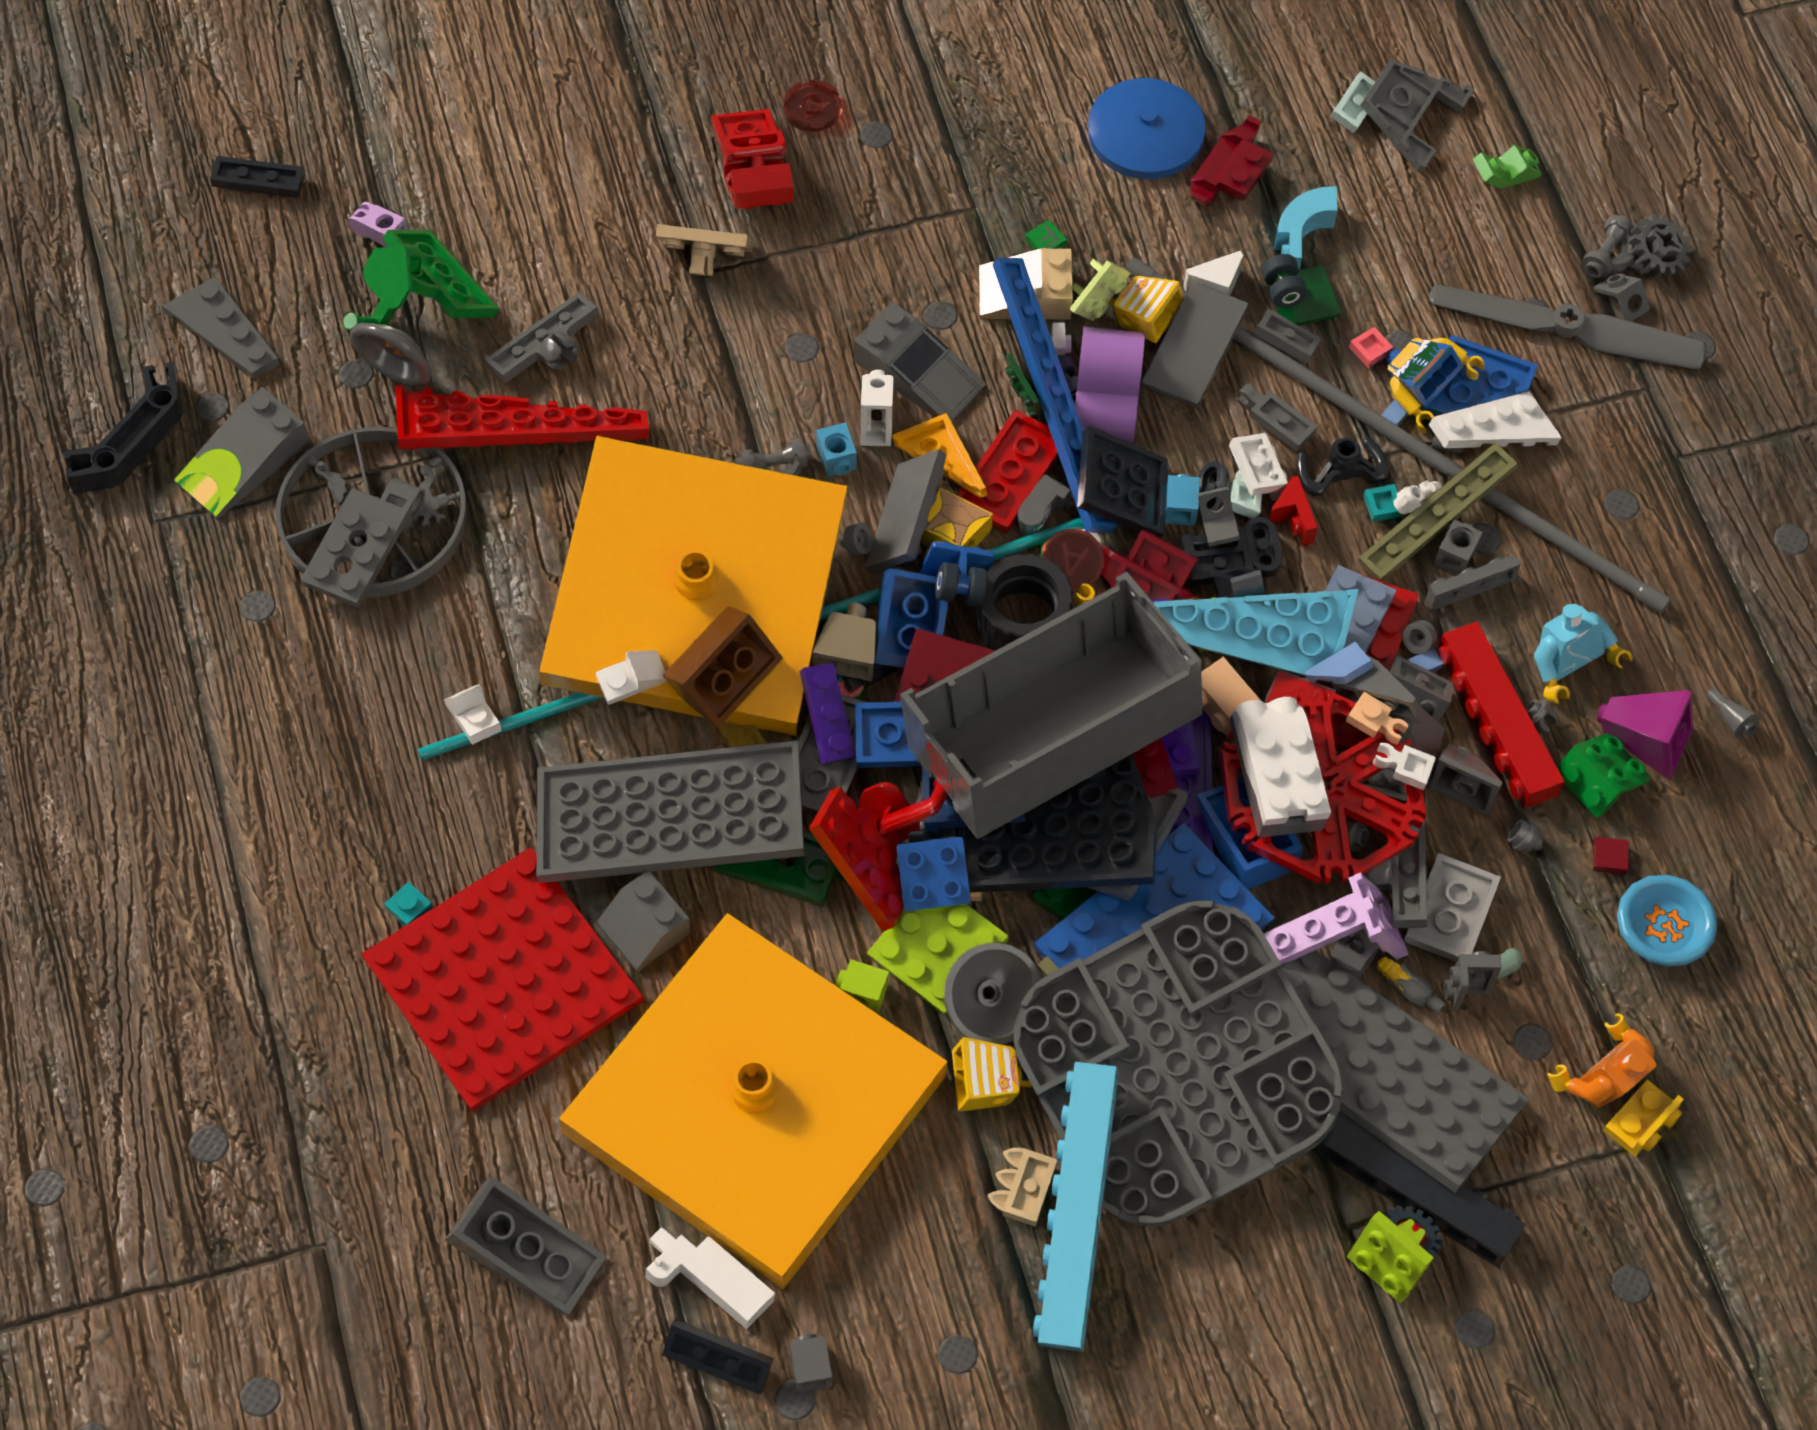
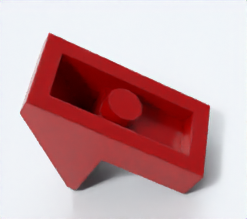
[1269,476,1318,546]

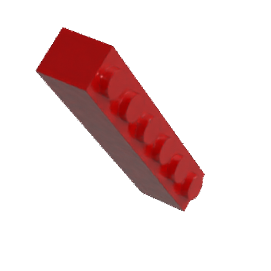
[1437,621,1565,809]

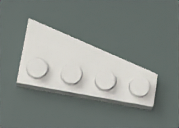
[1429,391,1562,448]

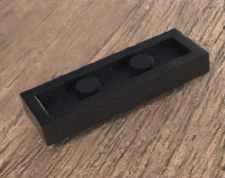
[210,156,306,198]
[662,1319,774,1395]

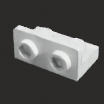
[1229,433,1288,501]

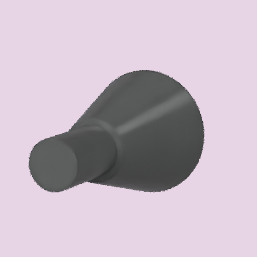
[1706,688,1759,739]

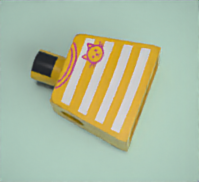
[1108,276,1184,343]
[952,1037,1032,1111]

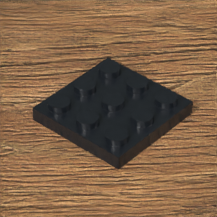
[1077,426,1168,538]

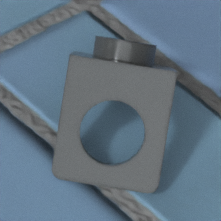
[1594,274,1650,322]
[1197,487,1240,546]

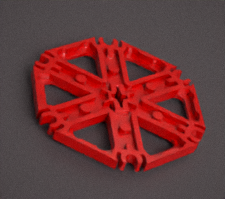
[1220,688,1426,884]

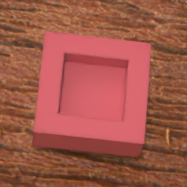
[1349,327,1393,368]

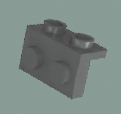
[1444,951,1502,1011]

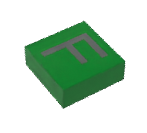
[1025,220,1067,250]

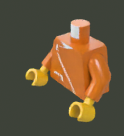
[1547,1013,1657,1108]

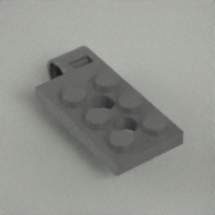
[300,478,425,608]

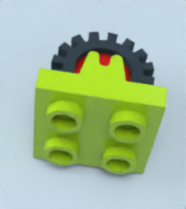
[1347,1206,1442,1304]

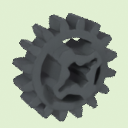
[1628,213,1693,279]

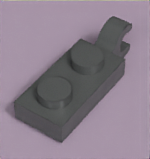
[1237,383,1318,452]

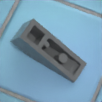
[1331,656,1425,724]

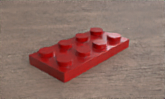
[957,410,1059,534]

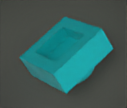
[1363,484,1403,522]
[384,882,433,926]

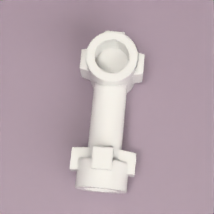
[1394,480,1442,514]

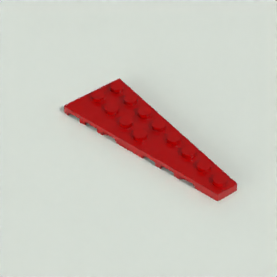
[395,385,649,450]

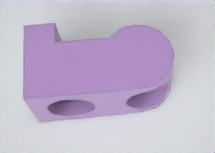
[348,202,408,247]

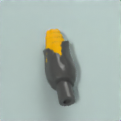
[1377,957,1446,1015]

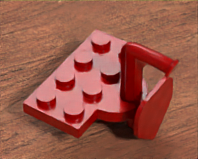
[809,779,948,931]

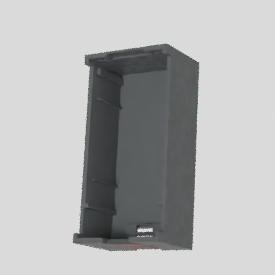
[900,572,1203,839]

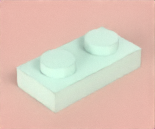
[1330,71,1375,133]

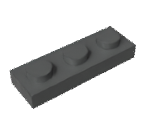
[1425,554,1521,611]

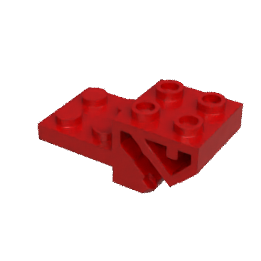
[712,109,793,209]

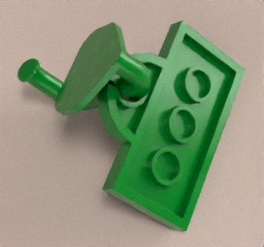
[343,230,499,331]

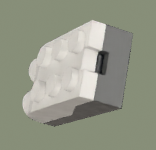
[1229,697,1331,837]

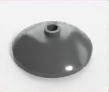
[944,942,1041,1044]

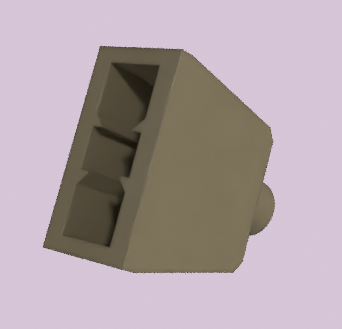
[812,603,876,681]

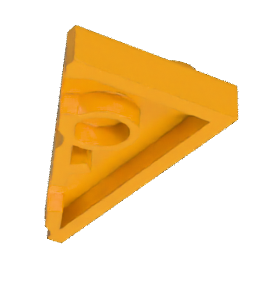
[892,413,987,498]

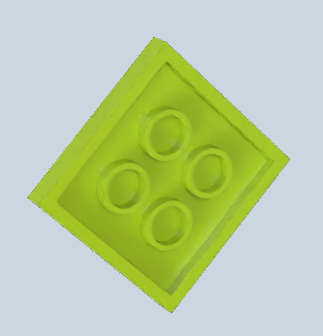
[867,904,1009,1017]

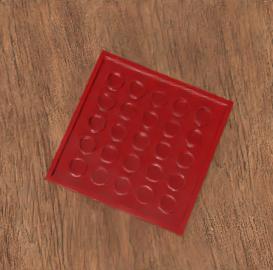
[361,847,643,1113]

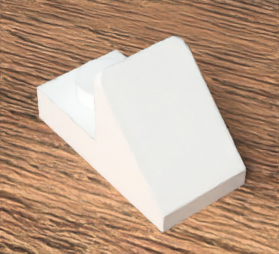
[595,650,667,705]
[444,684,502,745]

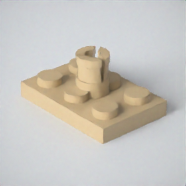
[656,224,753,276]

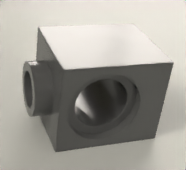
[1434,520,1483,575]
[789,1334,833,1394]

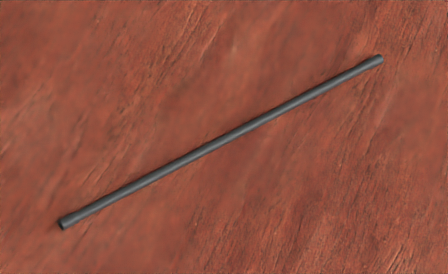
[1125,257,1672,614]

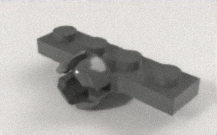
[485,292,600,383]
[1365,819,1427,928]

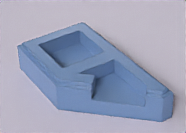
[1304,642,1374,684]

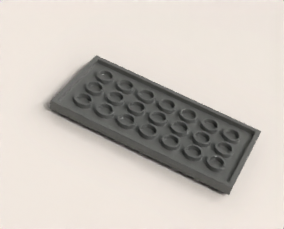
[537,741,805,883]
[1282,950,1530,1193]

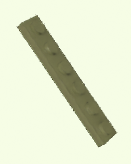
[1358,443,1518,582]

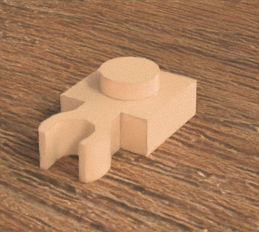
[1346,692,1408,744]

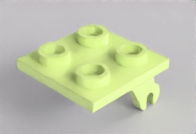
[1070,259,1131,321]

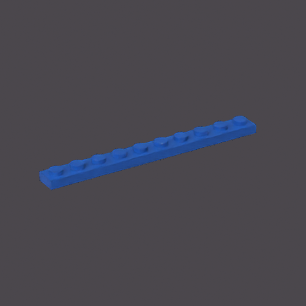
[992,258,1118,533]

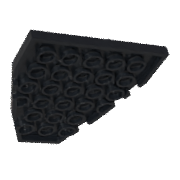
[958,753,1157,893]

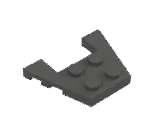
[1361,59,1475,174]

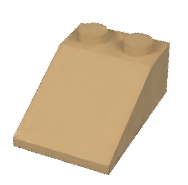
[979,248,1072,320]

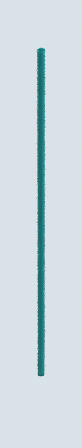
[417,517,1084,761]

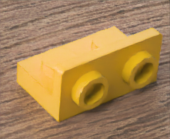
[1603,1079,1684,1158]

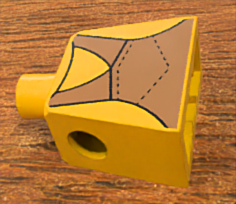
[922,488,993,559]

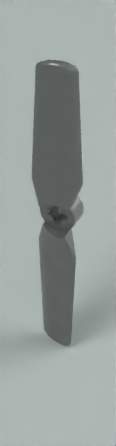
[1429,284,1707,370]

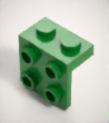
[1557,733,1650,818]

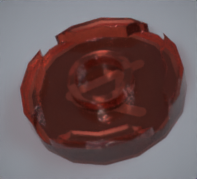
[783,80,841,132]
[1042,529,1104,592]

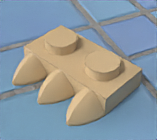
[988,1148,1057,1227]

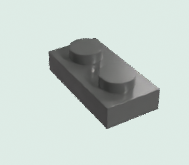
[1254,309,1322,364]

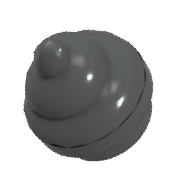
[1507,819,1543,852]

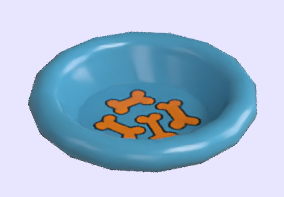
[1617,874,1717,967]

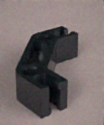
[64,362,183,494]

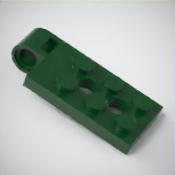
[713,832,847,907]

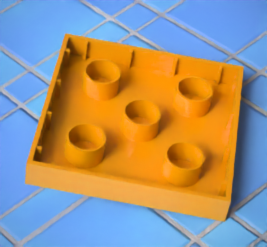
[539,436,847,736]
[559,913,947,1289]

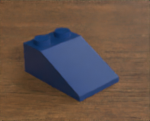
[874,568,948,669]
[1196,777,1303,889]

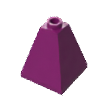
[1597,690,1694,779]

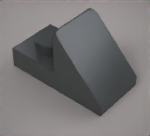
[1331,931,1380,980]

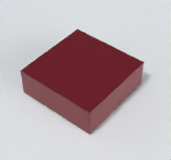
[1593,836,1629,875]

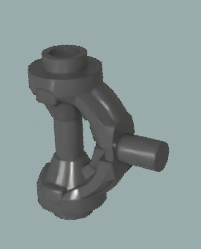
[1582,215,1645,278]
[735,438,812,476]

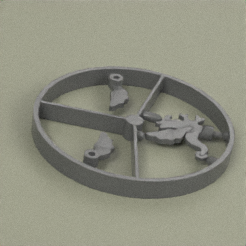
[276,427,467,598]

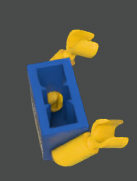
[1387,338,1485,433]

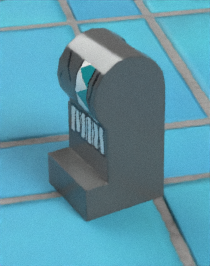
[1017,474,1071,536]

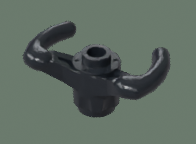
[1296,437,1388,496]

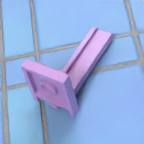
[1264,872,1409,966]

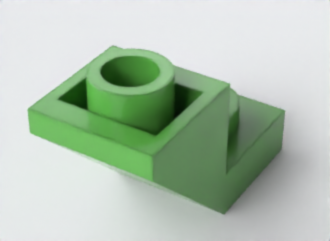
[1472,145,1542,189]

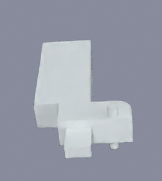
[645,1227,775,1329]

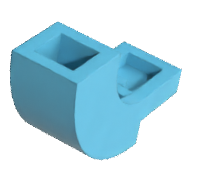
[1274,186,1337,270]

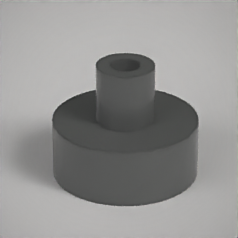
[839,523,873,556]
[1403,620,1437,654]

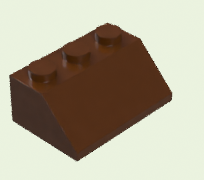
[663,606,783,728]

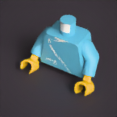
[1534,604,1633,704]

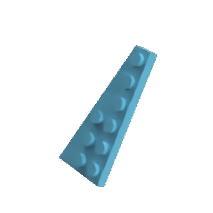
[1154,589,1359,683]

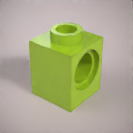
[836,959,889,1014]

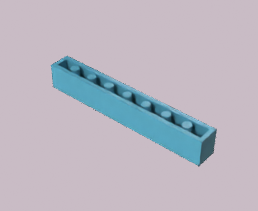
[1033,1062,1119,1352]

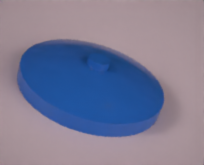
[1088,78,1205,179]

